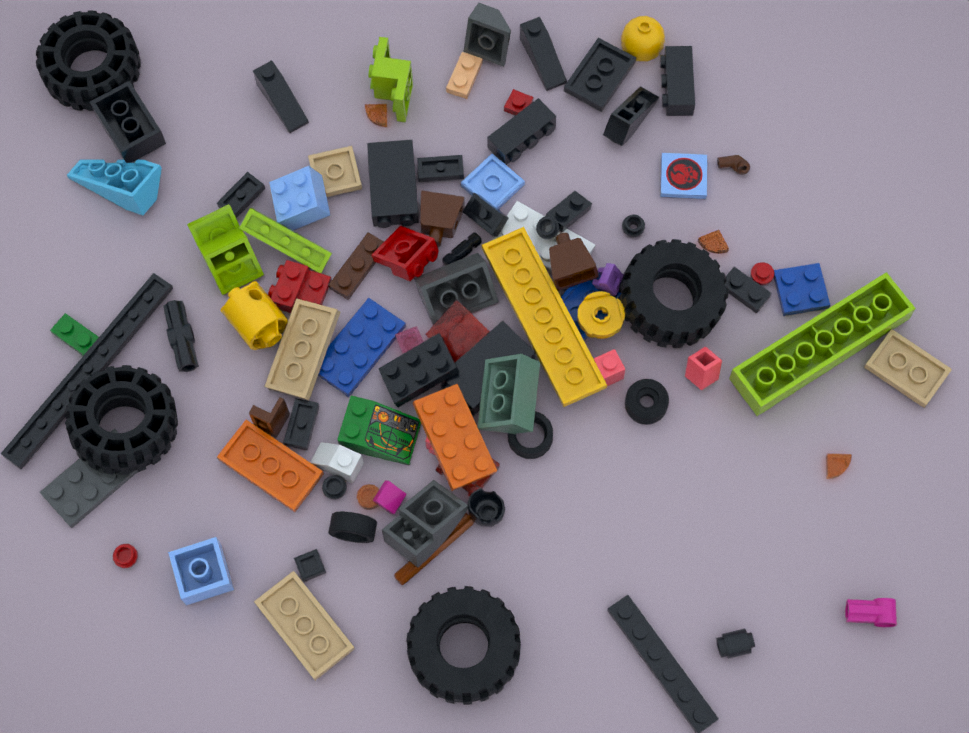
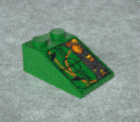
[337,395,421,465]

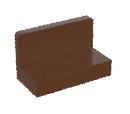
[249,397,290,438]

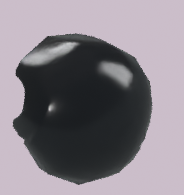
[468,488,505,527]

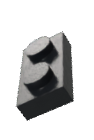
[417,155,464,182]
[217,171,265,218]
[546,191,592,232]
[462,193,509,237]
[724,267,772,313]
[283,398,319,450]

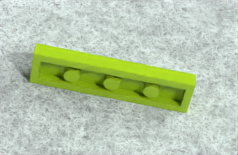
[239,208,332,273]

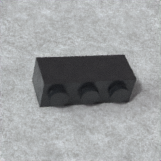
[660,46,695,116]
[487,98,556,165]

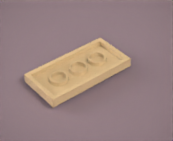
[264,299,341,401]
[254,571,355,681]

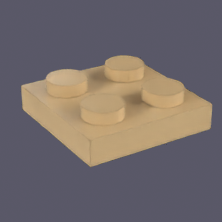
[308,146,362,197]

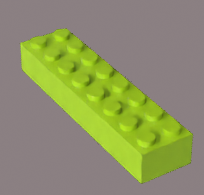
[729,272,916,416]

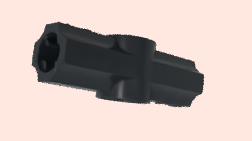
[163,300,199,372]

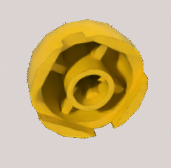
[621,16,665,62]

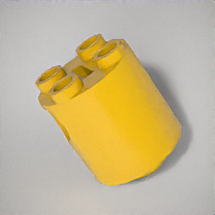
[220,281,288,350]

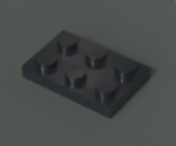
[564,37,636,112]
[378,333,460,408]

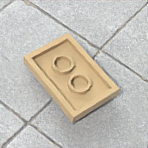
[864,329,952,408]

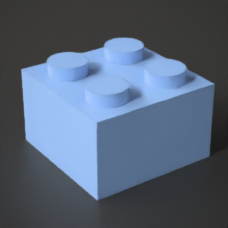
[269,166,330,231]
[168,537,234,606]

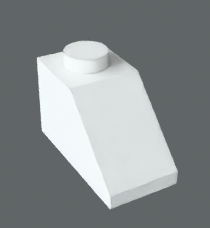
[310,442,364,484]

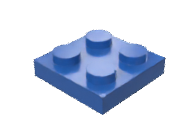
[774,263,830,316]

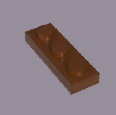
[328,232,384,300]

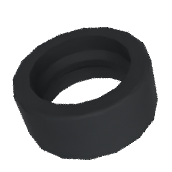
[508,411,553,459]
[328,511,377,543]

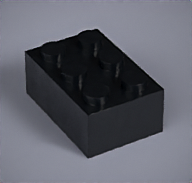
[90,81,166,163]

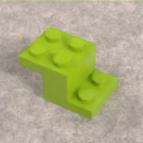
[368,37,413,122]
[187,204,264,295]

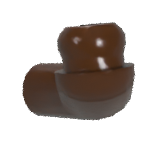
[717,155,750,175]

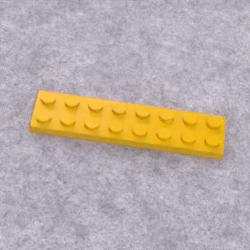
[482,227,607,407]

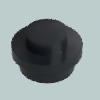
[322,475,347,499]

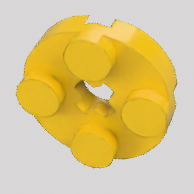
[577,291,625,339]

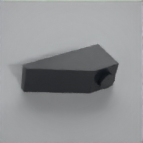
[520,17,567,91]
[253,60,309,133]
[603,86,659,146]

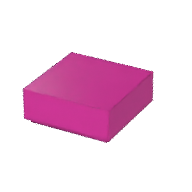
[373,480,406,514]

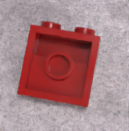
[371,226,439,281]
[268,260,332,313]

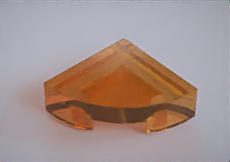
[365,104,387,127]
[698,230,729,254]
[826,453,852,479]

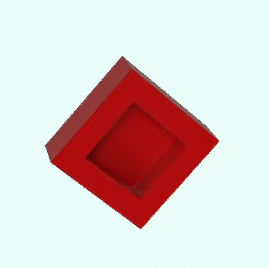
[504,89,534,116]

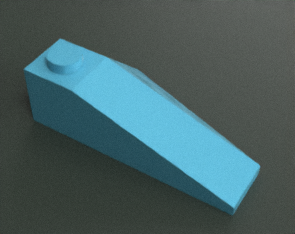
[67,160,162,215]

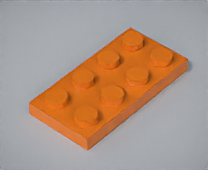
[412,384,497,491]
[217,419,324,512]

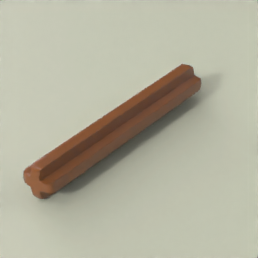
[394,513,474,585]

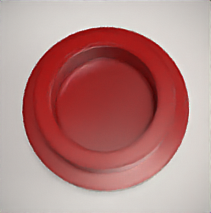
[751,262,774,285]
[113,544,138,569]

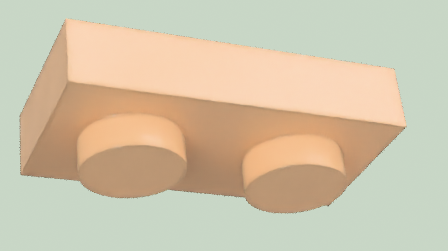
[446,52,483,99]

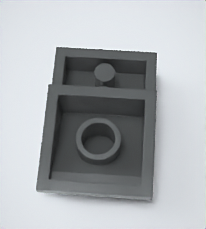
[382,480,468,568]

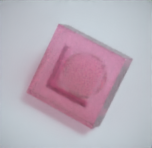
[395,326,423,354]

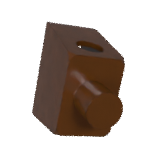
[420,190,465,247]
[549,233,599,291]

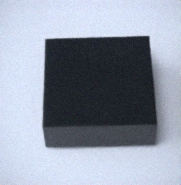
[294,549,326,582]

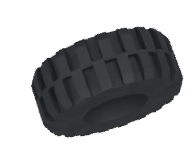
[36,10,141,111]
[618,239,728,348]
[65,365,178,475]
[406,586,521,705]

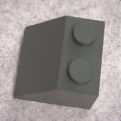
[463,3,511,67]

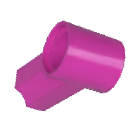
[845,598,897,627]

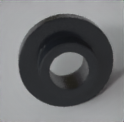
[622,214,645,237]
[536,216,560,240]

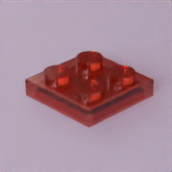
[425,300,490,362]

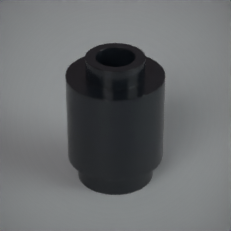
[716,628,755,659]

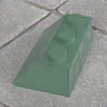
[478,354,540,434]

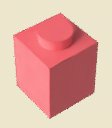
[685,346,722,390]
[593,349,626,386]

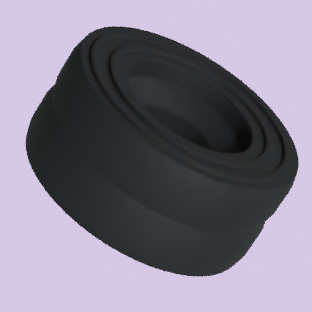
[625,379,669,425]

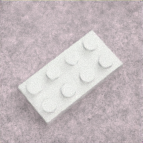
[493,201,596,273]

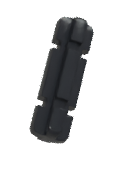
[442,232,482,266]

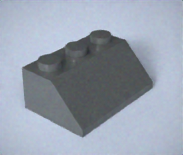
[414,253,499,328]

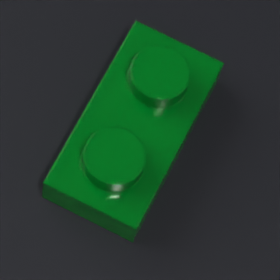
[50,313,99,356]

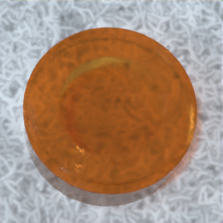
[357,484,379,510]

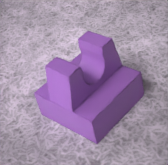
[592,263,623,296]

